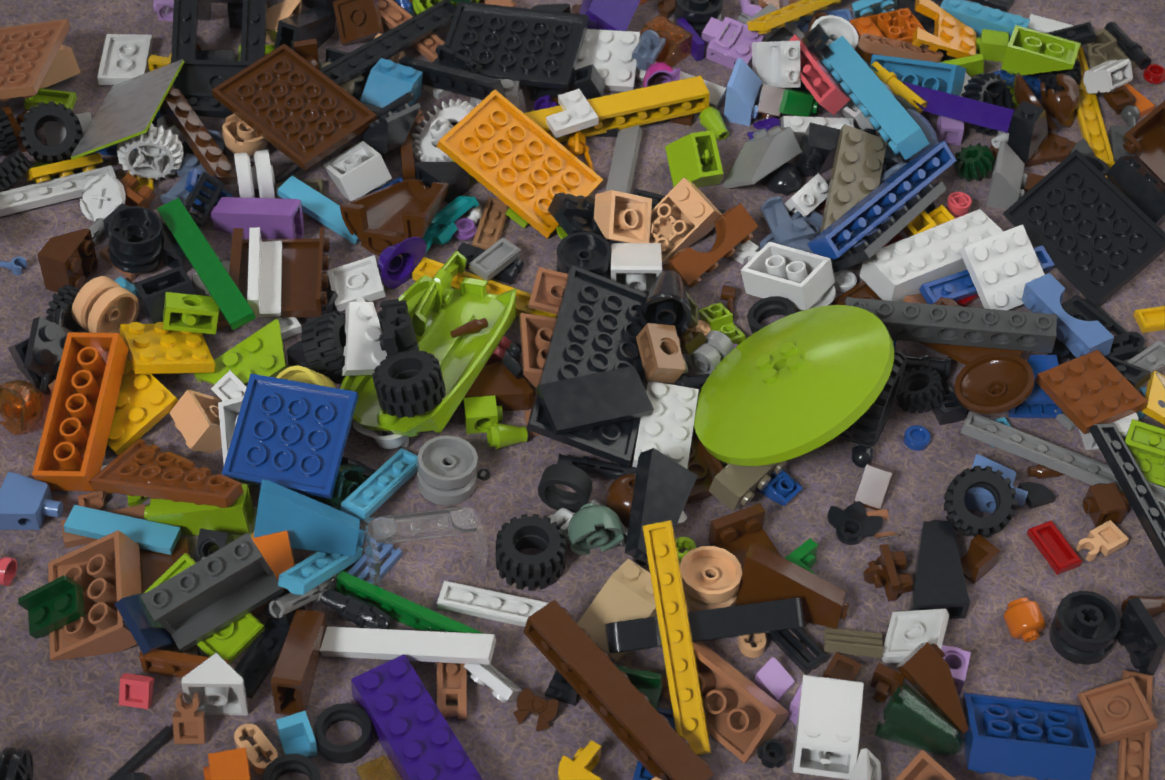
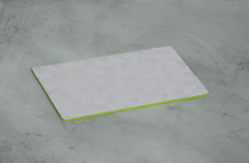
[71,59,184,160]

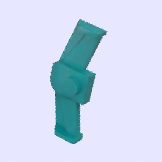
[423,196,479,252]

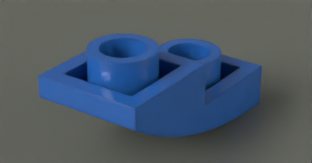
[757,470,803,506]

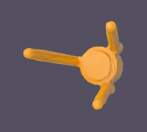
[564,131,594,171]

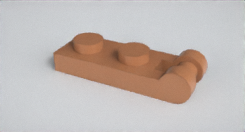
[437,662,467,720]

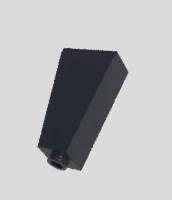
[274,6,336,51]
[625,448,697,567]
[909,520,970,619]

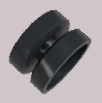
[673,0,723,37]
[557,232,611,279]
[1049,591,1121,665]

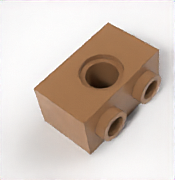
[636,323,686,383]

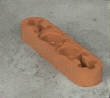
[858,33,943,63]

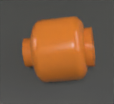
[1003,598,1046,643]

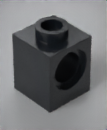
[194,528,234,560]

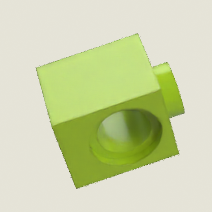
[463,395,503,434]

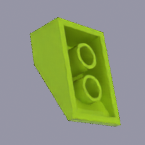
[1001,25,1081,75]

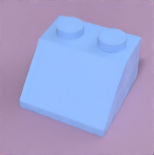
[723,58,762,126]

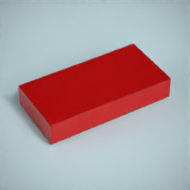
[1027,520,1082,575]

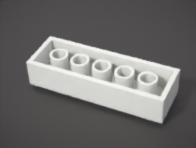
[860,209,1004,302]

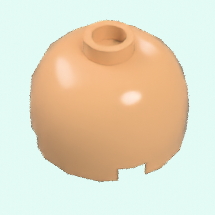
[222,114,269,157]

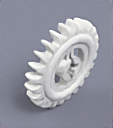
[412,99,474,162]

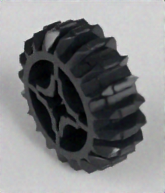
[961,72,1015,135]

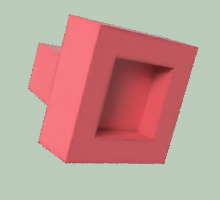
[119,673,154,709]

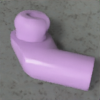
[740,0,762,17]

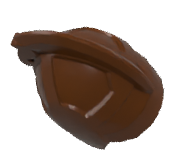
[1040,75,1080,127]

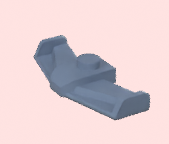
[160,129,225,204]
[760,196,834,264]

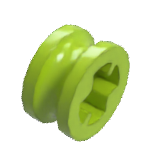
[675,537,696,564]

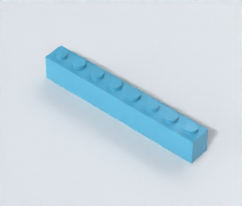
[821,35,930,160]

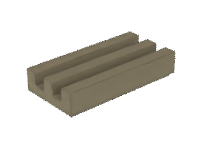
[823,627,883,658]

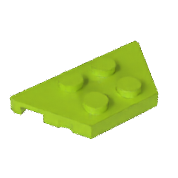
[194,318,287,387]

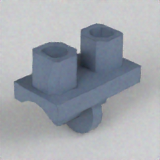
[632,30,666,71]

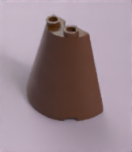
[340,179,449,256]

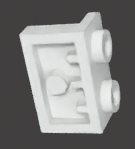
[784,173,829,217]

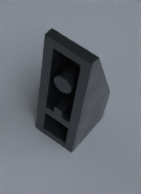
[530,64,605,102]

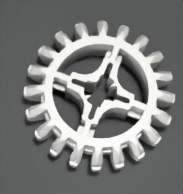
[117,123,184,181]

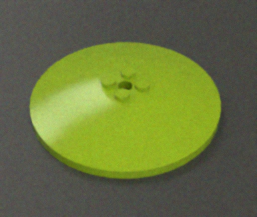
[694,305,894,466]

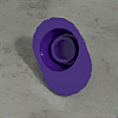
[378,237,427,289]

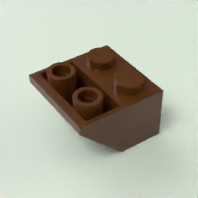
[37,228,98,293]

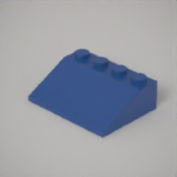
[963,693,1096,780]

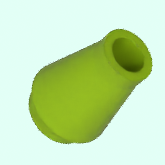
[699,107,729,141]
[487,423,528,449]

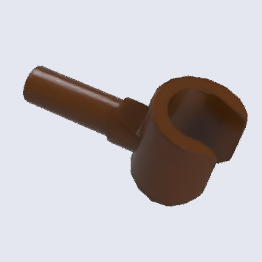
[720,285,736,318]

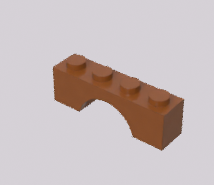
[662,203,758,288]

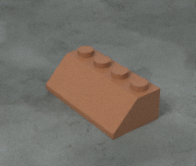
[663,641,790,763]

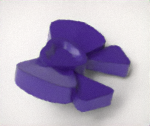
[747,117,781,140]

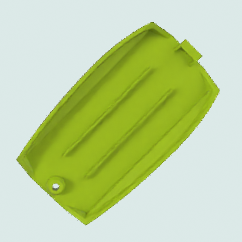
[339,275,517,437]

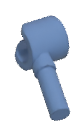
[0,256,27,275]

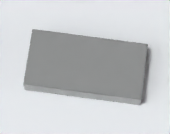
[469,237,521,281]

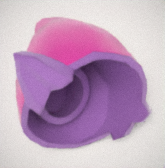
[643,62,681,88]

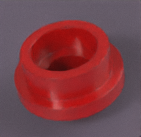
[1143,64,1165,84]

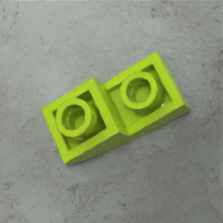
[698,302,745,345]

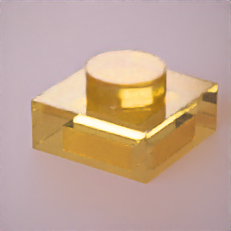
[356,755,397,780]

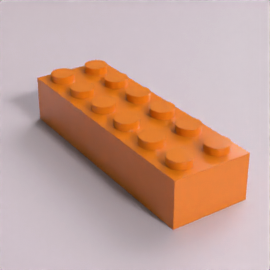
[32,332,129,492]

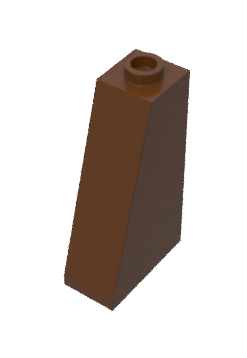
[736,542,849,629]
[271,609,327,715]

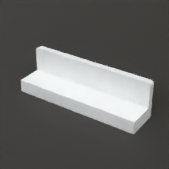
[247,227,282,318]

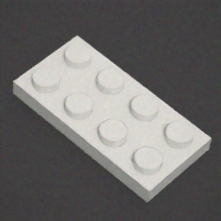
[632,382,699,469]

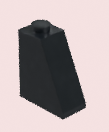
[1008,101,1048,163]

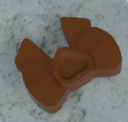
[514,688,559,732]

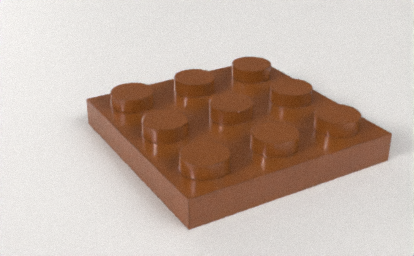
[1035,350,1148,434]

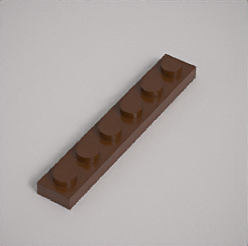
[161,88,238,185]

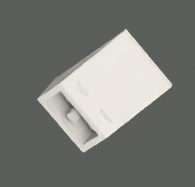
[792,674,864,780]

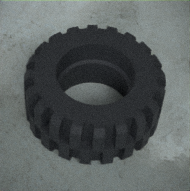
[836,349,907,447]

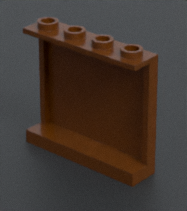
[229,227,330,318]

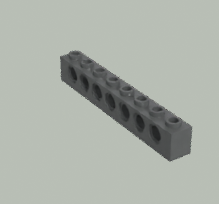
[846,297,1057,353]

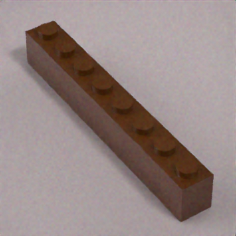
[523,600,714,780]

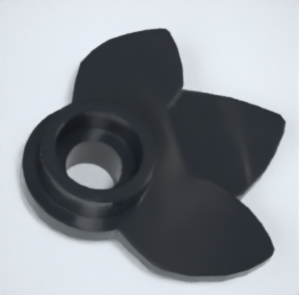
[827,501,883,545]

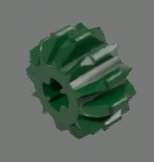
[954,143,995,182]

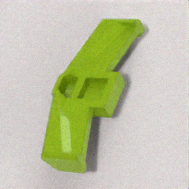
[412,251,467,335]

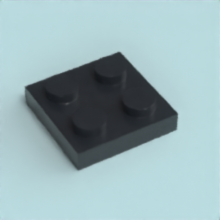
[1116,597,1165,675]

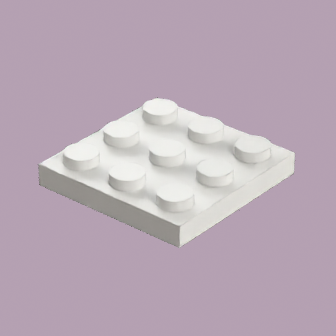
[575,29,640,92]
[959,224,1045,310]

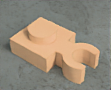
[1076,520,1129,561]

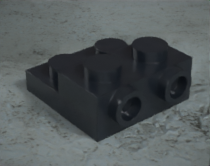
[548,192,609,242]

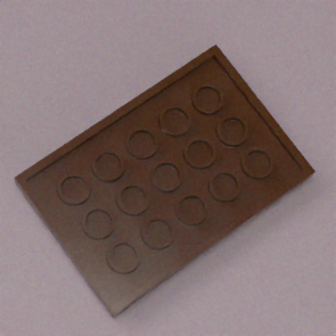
[212,44,377,170]

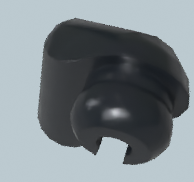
[502,342,524,379]

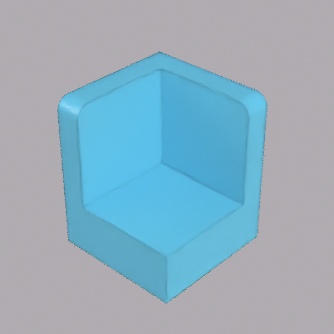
[276,711,318,758]

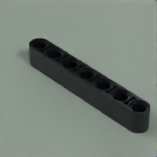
[605,598,806,654]

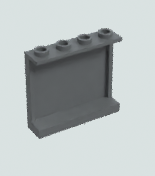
[141,533,285,653]

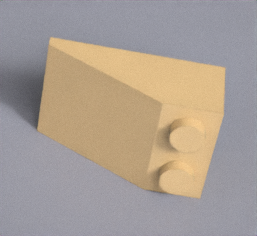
[577,559,657,662]

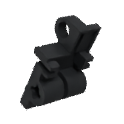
[377,299,420,359]

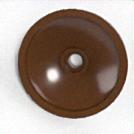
[1013,72,1058,132]
[954,353,1035,414]

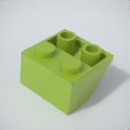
[665,130,723,188]

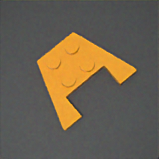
[912,0,977,58]

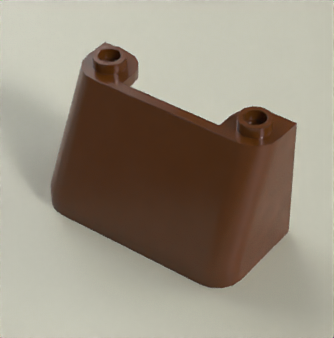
[1123,101,1165,185]

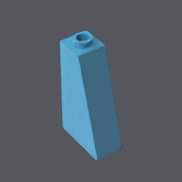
[253,479,364,556]

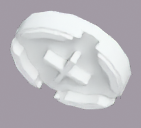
[80,175,126,222]

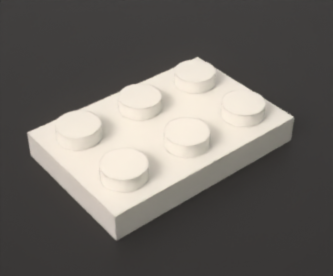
[97,34,153,85]

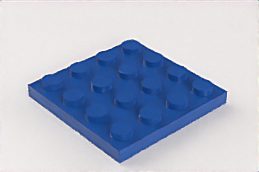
[222,374,358,499]

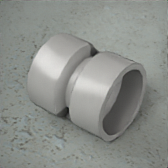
[687,330,734,375]

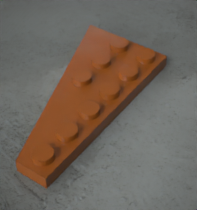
[90,438,244,508]

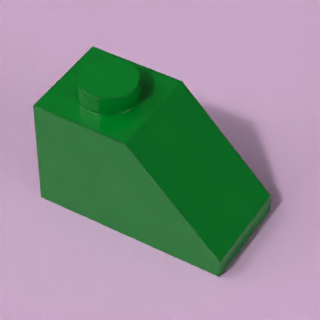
[779,88,819,117]

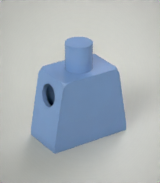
[964,454,1028,513]
[0,472,64,530]

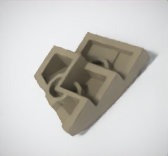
[1086,28,1149,69]

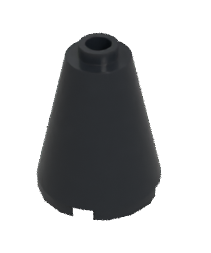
[640,270,692,336]

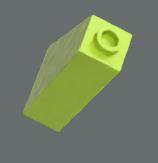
[144,484,255,536]

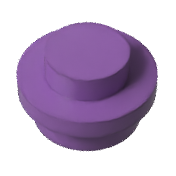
[453,218,477,240]

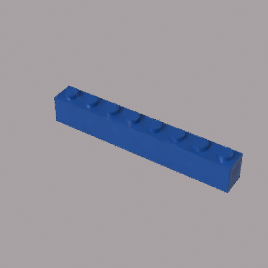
[807,141,957,260]

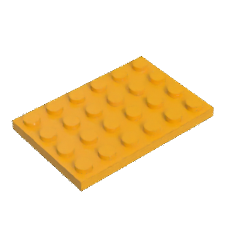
[436,90,603,238]

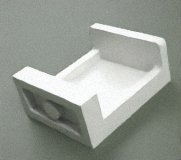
[752,41,800,88]

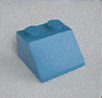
[360,58,423,113]

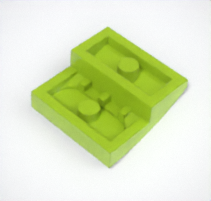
[1124,419,1165,488]

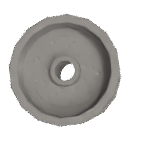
[417,435,478,506]

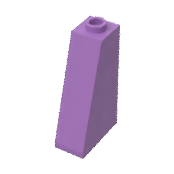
[210,197,305,239]

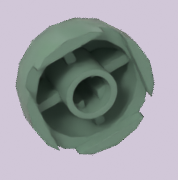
[567,503,625,555]

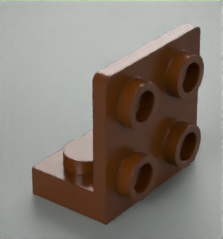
[708,503,782,573]

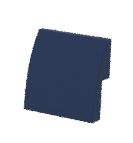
[115,593,176,655]

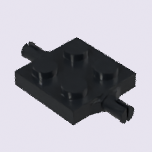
[24,309,73,395]

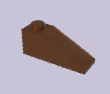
[896,642,969,734]

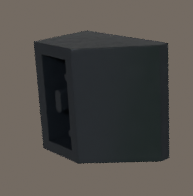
[134,266,197,324]

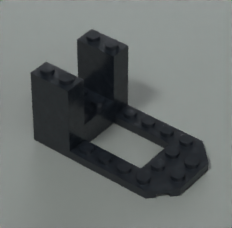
[171,0,278,93]

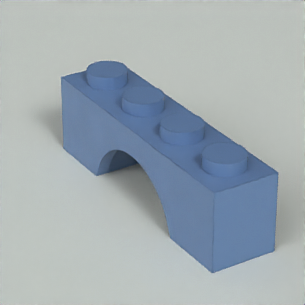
[1021,273,1114,358]

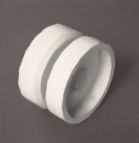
[809,15,858,61]
[234,150,276,198]

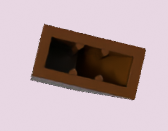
[459,360,534,411]

